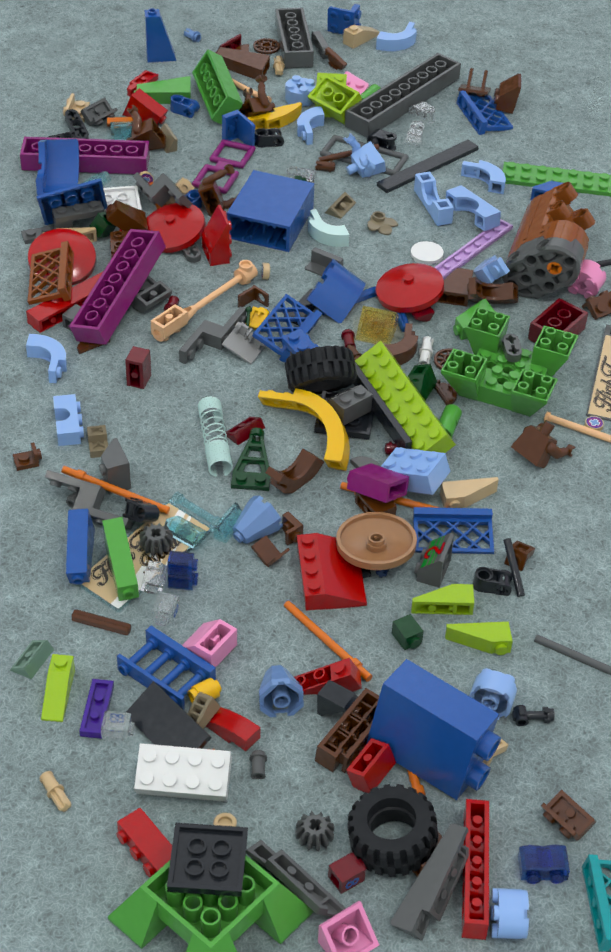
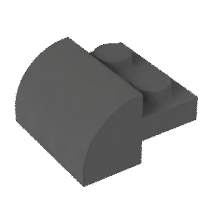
[132,275,172,313]

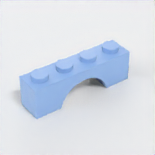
[414,172,454,226]
[446,185,501,231]

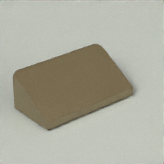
[161,123,178,153]
[325,192,356,219]

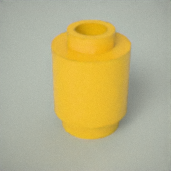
[188,678,222,703]

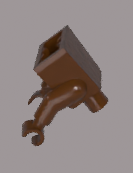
[238,75,275,118]
[126,105,166,151]
[198,164,238,216]
[511,420,576,468]

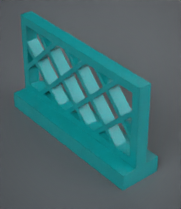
[582,854,611,951]

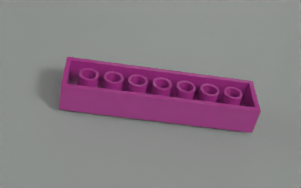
[20,137,150,174]
[69,229,166,345]

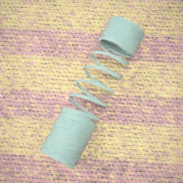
[198,396,233,477]

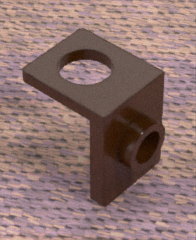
[238,285,269,307]
[251,536,290,567]

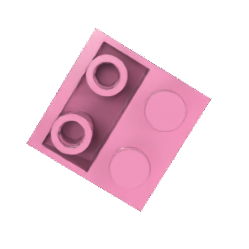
[182,619,237,667]

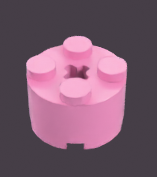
[568,259,606,299]

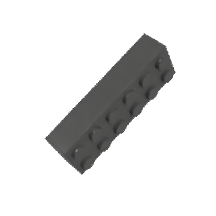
[275,7,314,68]

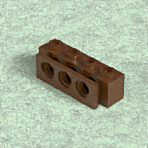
[315,688,379,773]

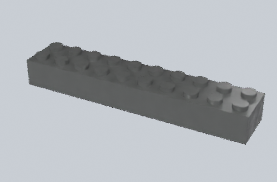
[345,53,461,137]

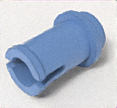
[184,28,201,42]

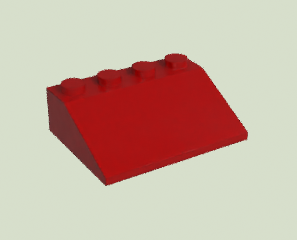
[297,533,367,611]

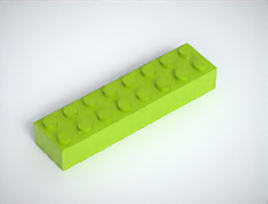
[355,341,456,453]

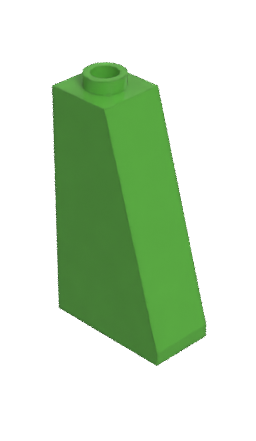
[134,76,191,104]
[102,517,139,601]

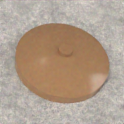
[336,512,417,570]

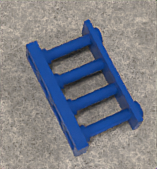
[117,626,216,710]

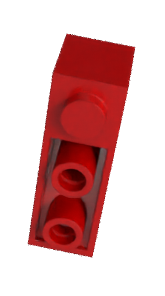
[294,658,362,695]

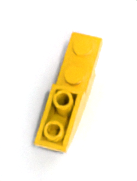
[248,102,302,130]

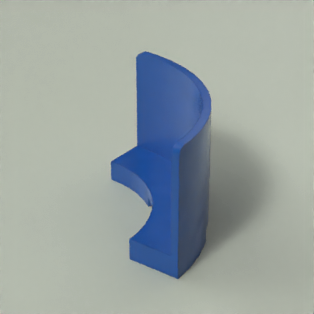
[36,139,79,195]
[306,259,366,323]

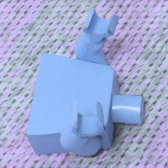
[343,133,386,178]

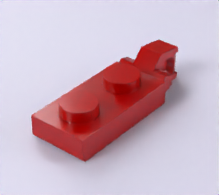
[127,70,158,97]

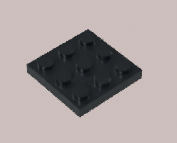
[314,391,374,440]
[167,822,248,897]

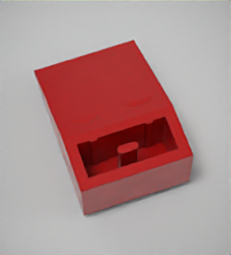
[201,205,232,266]

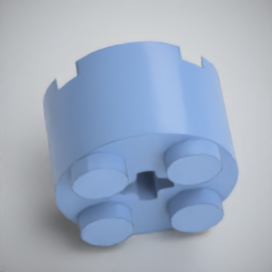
[285,75,315,106]
[469,668,517,720]
[490,888,529,939]

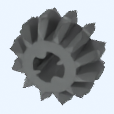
[139,522,173,556]
[295,811,335,851]

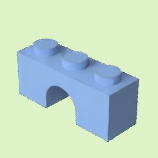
[53,394,84,446]

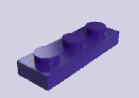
[79,679,114,739]

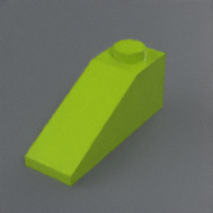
[411,584,474,615]
[445,621,513,655]
[41,654,75,722]

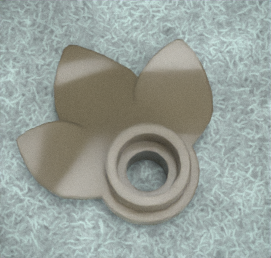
[367,211,398,235]

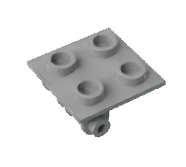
[222,321,265,364]

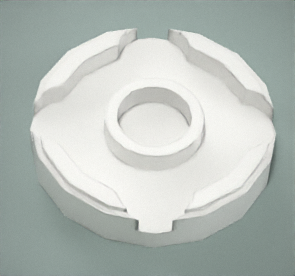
[411,241,444,265]

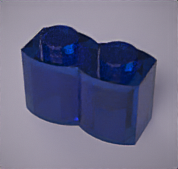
[167,551,199,590]
[518,845,570,884]

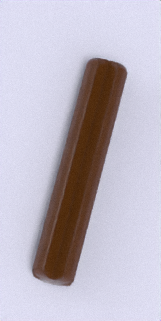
[72,609,131,636]

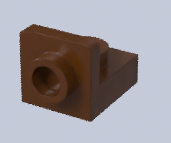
[13,442,42,471]
[282,511,303,545]
[504,541,535,571]

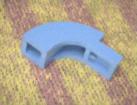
[297,106,324,145]
[461,160,506,194]

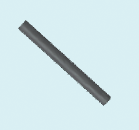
[534,634,611,675]

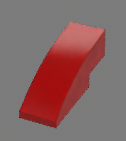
[206,707,261,751]

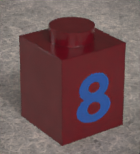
[328,852,366,894]

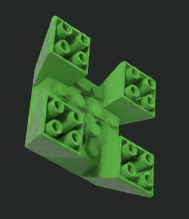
[441,307,579,417]
[108,855,313,952]

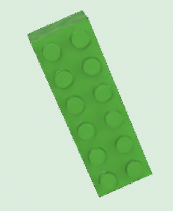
[192,49,243,124]

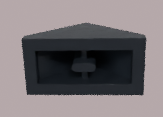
[317,680,358,716]

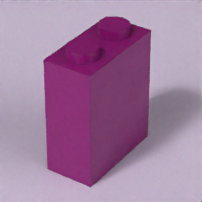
[347,463,409,503]

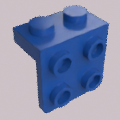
[327,4,362,34]
[222,110,256,146]
[282,329,318,354]

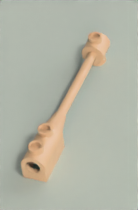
[151,260,258,342]

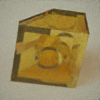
[355,306,399,344]

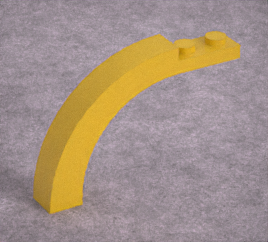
[258,388,350,471]

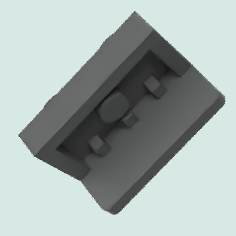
[80,98,118,126]

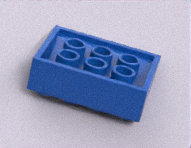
[36,178,108,225]

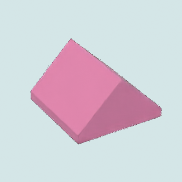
[318,901,379,952]

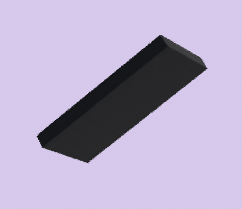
[124,681,212,749]

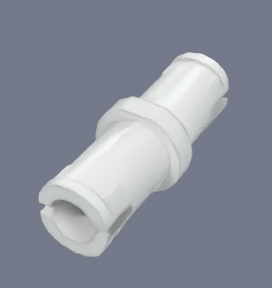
[418,336,434,365]

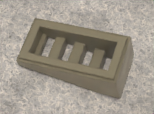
[187,692,220,729]

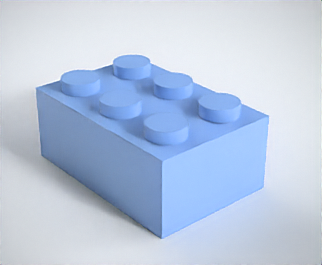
[381,447,451,495]

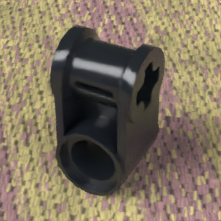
[254,128,284,148]
[367,129,397,151]
[122,497,160,522]
[473,567,512,596]

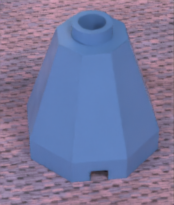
[233,495,283,544]
[259,665,304,717]

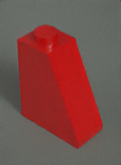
[122,88,168,125]

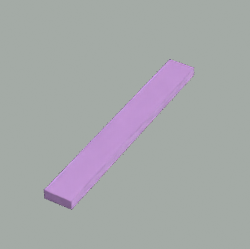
[434,219,513,280]

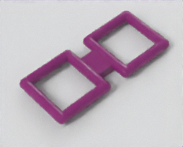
[192,139,255,194]

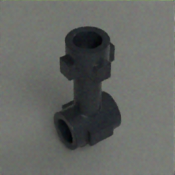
[512,705,555,726]

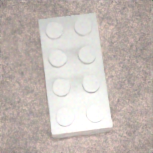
[134,743,232,802]

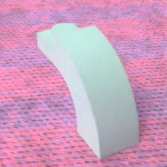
[308,209,349,247]

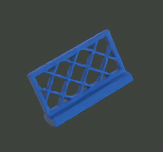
[456,91,513,135]
[252,294,322,362]
[412,507,494,554]

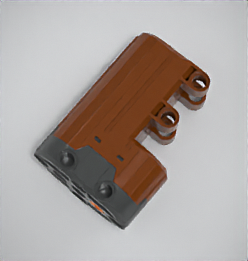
[502,182,596,299]

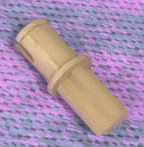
[273,55,285,76]
[39,771,71,812]

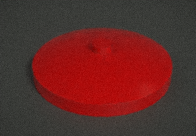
[146,203,206,253]
[28,228,96,285]
[376,263,444,313]

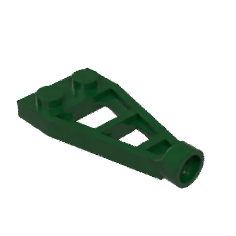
[231,428,271,491]

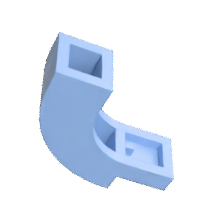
[376,22,417,51]
[473,255,510,284]
[26,334,67,383]

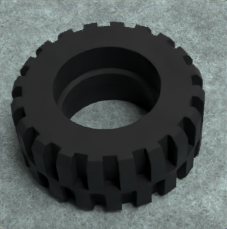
[285,345,357,394]
[347,784,438,877]

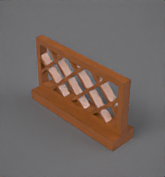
[27,241,74,305]

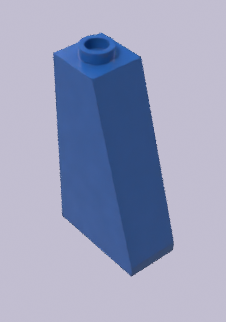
[144,8,176,63]
[66,509,95,584]

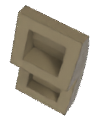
[87,425,108,458]

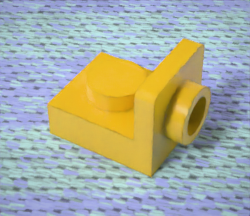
[245,306,270,330]

